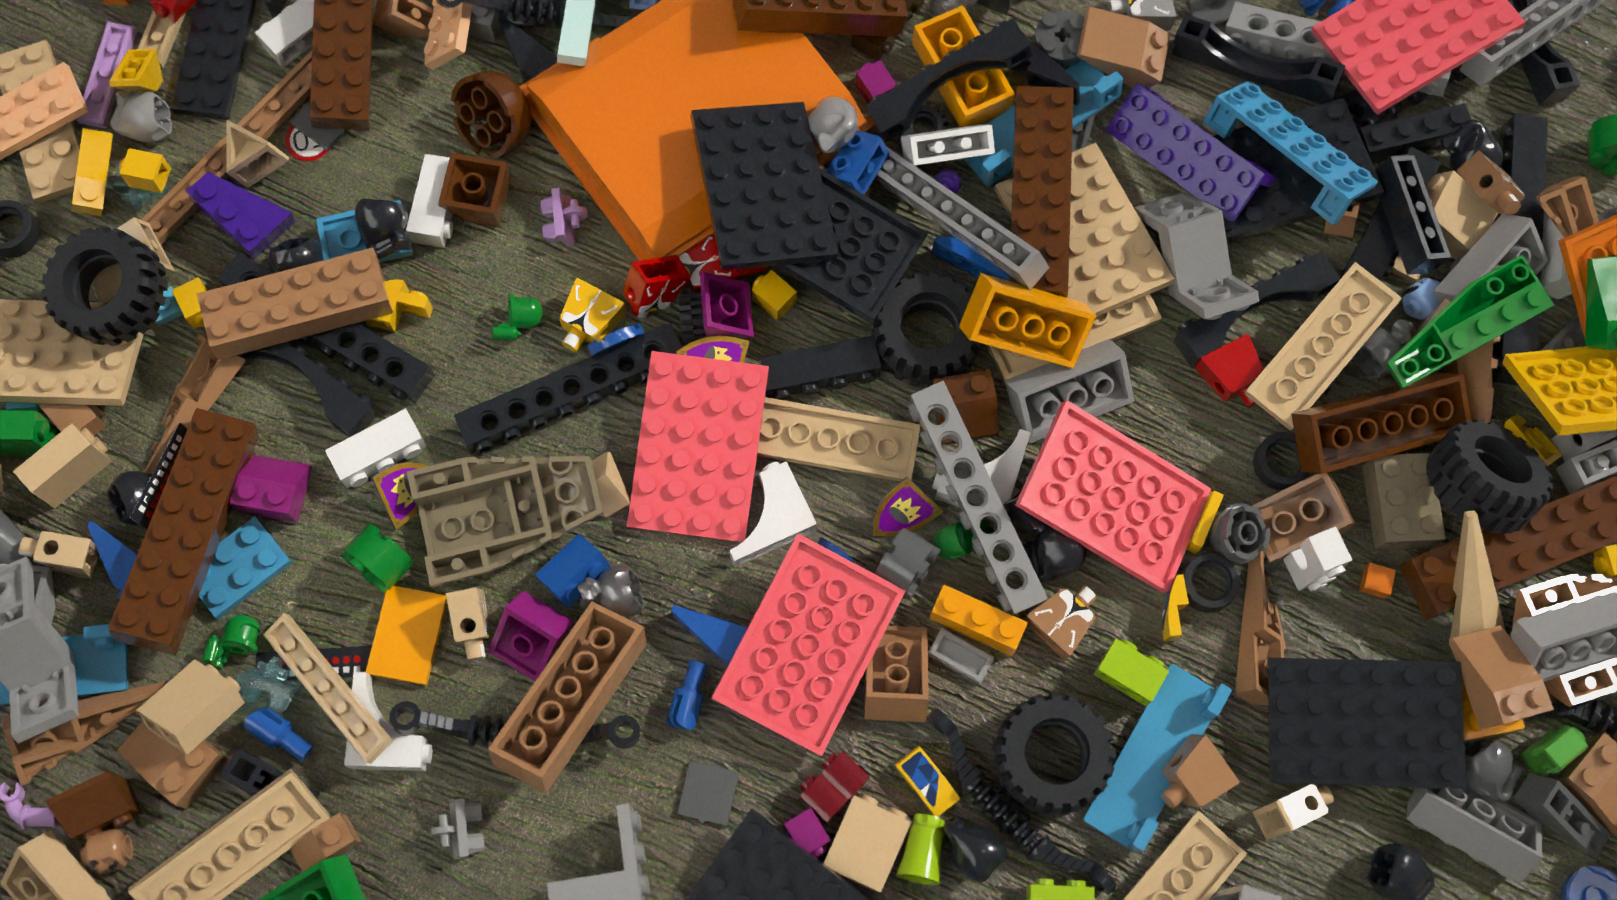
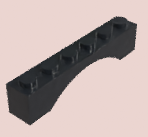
[1508,0,1580,106]
[1172,14,1346,104]
[865,18,1033,142]
[1173,251,1341,368]
[239,342,378,438]

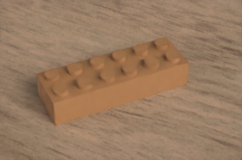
[197,248,393,360]
[488,601,647,794]

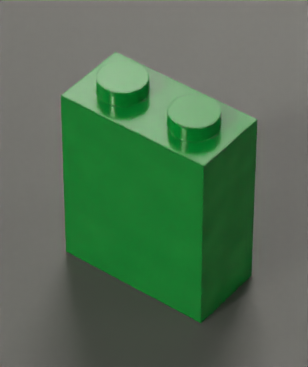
[0,410,60,457]

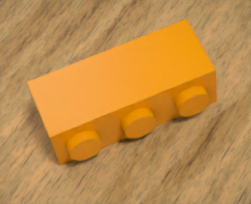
[929,585,1028,656]

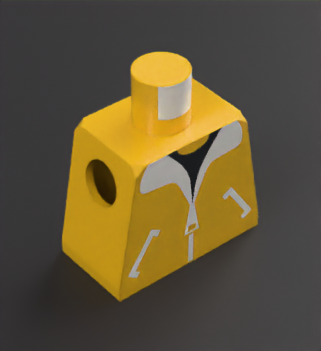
[560,278,627,352]

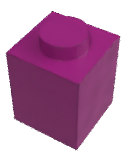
[855,60,896,104]
[783,808,830,858]

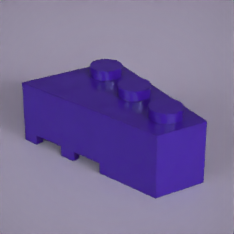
[186,172,295,260]

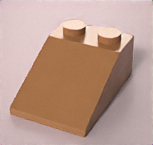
[1077,7,1170,89]
[1252,472,1358,563]
[1448,625,1554,730]
[864,626,929,722]
[116,721,225,809]
[1556,732,1617,837]

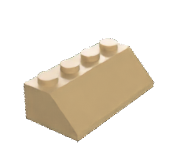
[0,830,111,900]

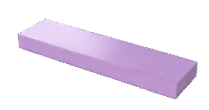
[76,22,137,128]

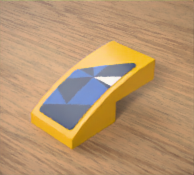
[1162,574,1189,642]
[895,746,960,817]

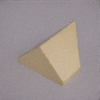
[226,119,289,188]
[591,452,630,518]

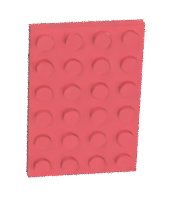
[1312,0,1525,115]
[627,351,769,542]
[1015,400,1211,593]
[711,533,905,756]

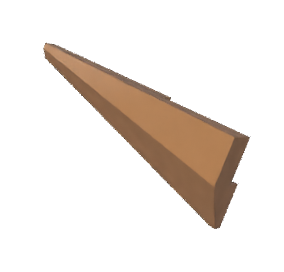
[1536,176,1599,238]
[142,333,246,474]
[1447,336,1500,423]
[1235,551,1286,706]
[2,682,165,786]

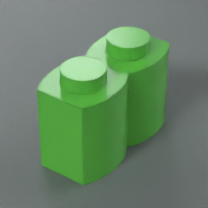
[1520,725,1588,777]

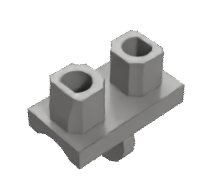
[431,798,484,860]

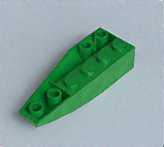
[1386,254,1554,389]

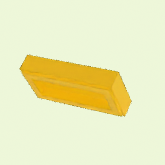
[1186,491,1224,554]

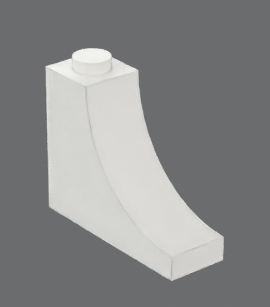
[932,429,1031,507]
[730,461,817,568]
[344,672,432,771]

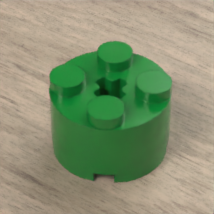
[1587,114,1617,176]
[340,523,414,594]

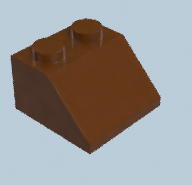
[438,153,511,228]
[931,369,999,445]
[45,771,142,843]

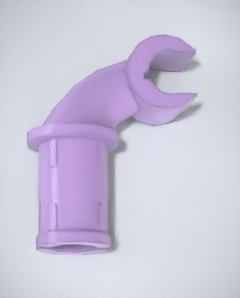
[0,782,59,830]

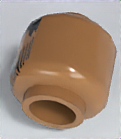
[80,829,133,874]

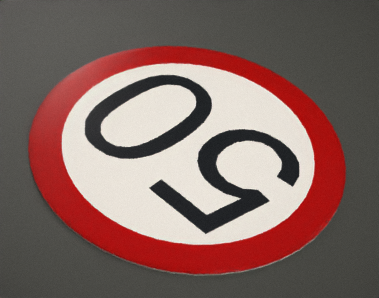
[285,125,332,161]

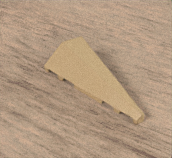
[1449,511,1506,650]

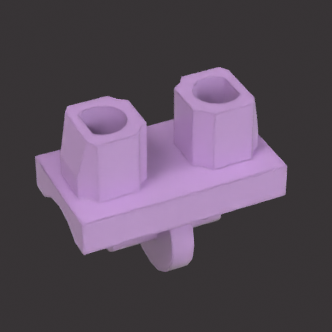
[540,187,588,246]

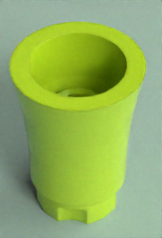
[896,813,944,886]

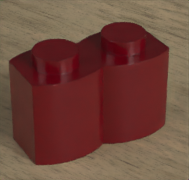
[799,751,870,825]

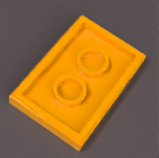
[366,586,447,686]

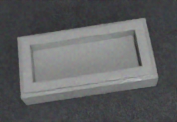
[928,628,995,685]

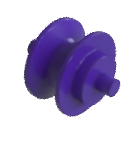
[933,169,961,194]

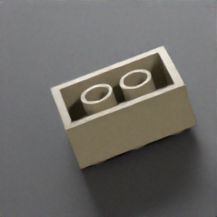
[1362,453,1445,551]

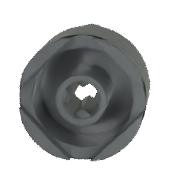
[1031,10,1085,70]
[875,528,941,601]

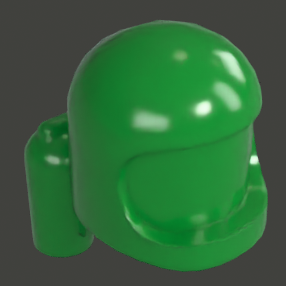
[491,294,542,340]
[933,519,994,560]
[202,615,260,671]

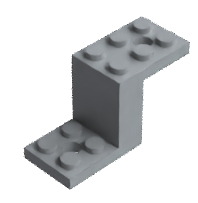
[1134,191,1259,320]
[0,557,79,743]
[547,803,650,900]

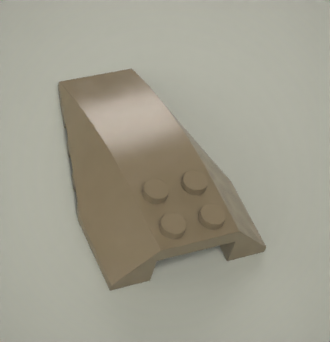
[407,456,604,587]

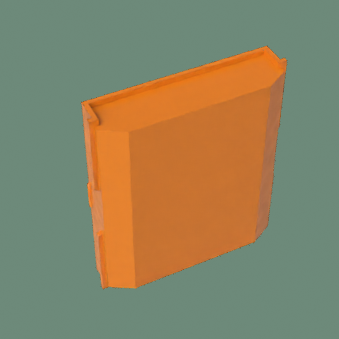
[520,0,876,261]

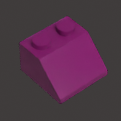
[700,272,754,340]
[230,455,313,523]
[488,591,574,681]

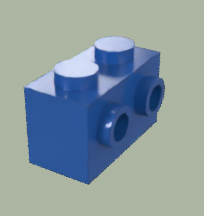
[826,130,890,194]
[535,533,611,609]

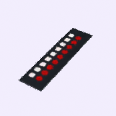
[130,422,187,529]
[255,645,372,683]

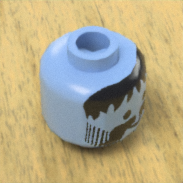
[1401,278,1440,320]

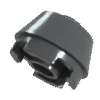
[1208,503,1270,563]

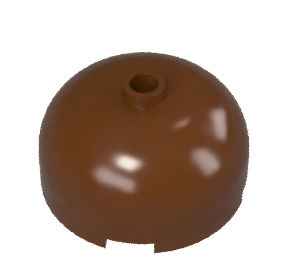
[451,71,532,159]

